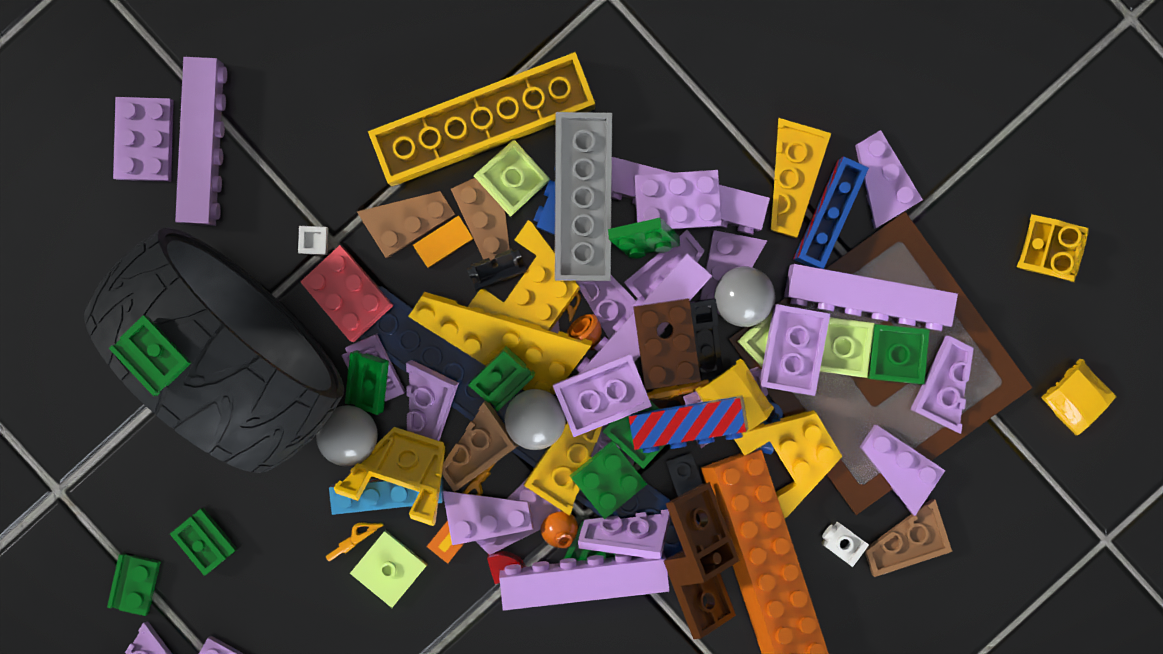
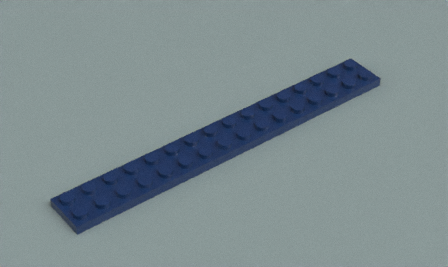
[359,286,700,559]

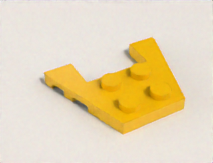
[468,220,580,331]
[734,410,842,519]
[334,427,445,526]

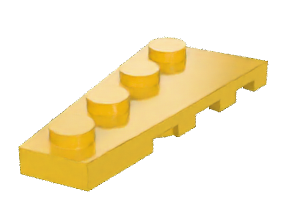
[771,118,831,238]
[524,420,603,515]

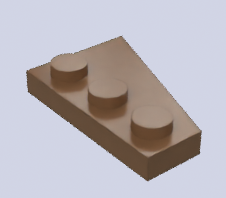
[451,178,510,261]
[357,191,455,258]
[442,401,519,492]
[865,498,952,577]

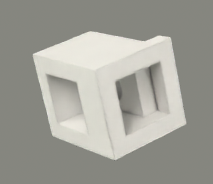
[822,522,869,567]

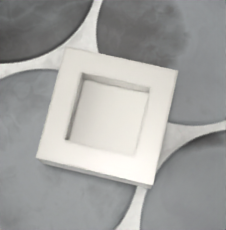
[298,226,328,255]

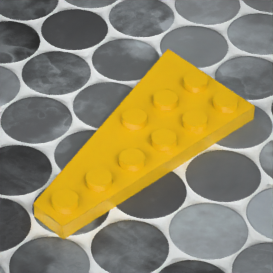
[408,292,592,395]

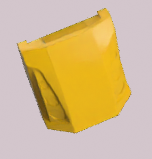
[1017,214,1089,282]
[695,359,774,436]
[1041,359,1116,435]

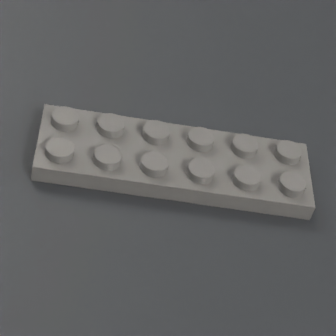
[554,112,612,281]

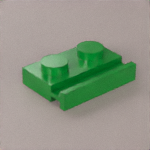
[109,315,192,396]
[468,346,535,411]
[345,350,389,415]
[170,508,237,576]
[107,553,161,616]

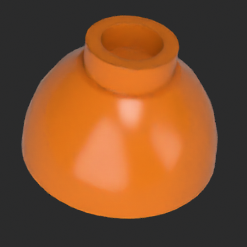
[567,314,602,351]
[540,511,578,548]

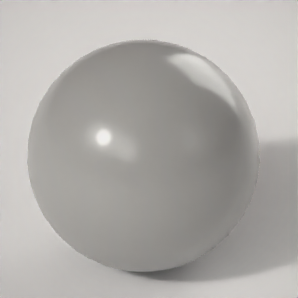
[714,266,775,327]
[505,389,566,450]
[316,405,378,466]

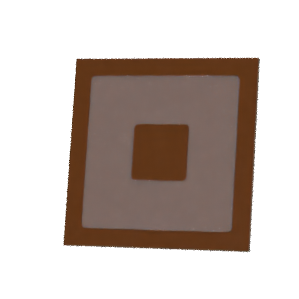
[729,212,1032,515]

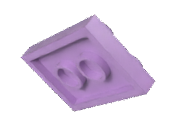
[113,97,173,181]
[634,170,721,229]
[759,304,830,396]
[553,353,652,437]

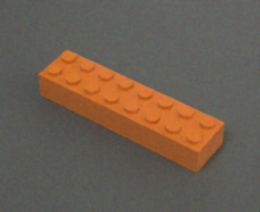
[701,449,829,654]

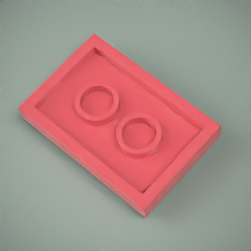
[301,245,394,343]

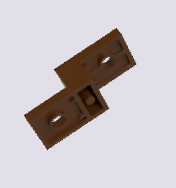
[633,298,701,409]
[663,482,740,639]

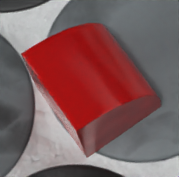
[487,551,526,584]

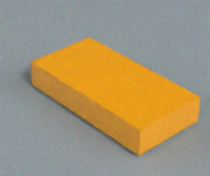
[413,216,474,268]

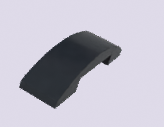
[690,298,723,383]

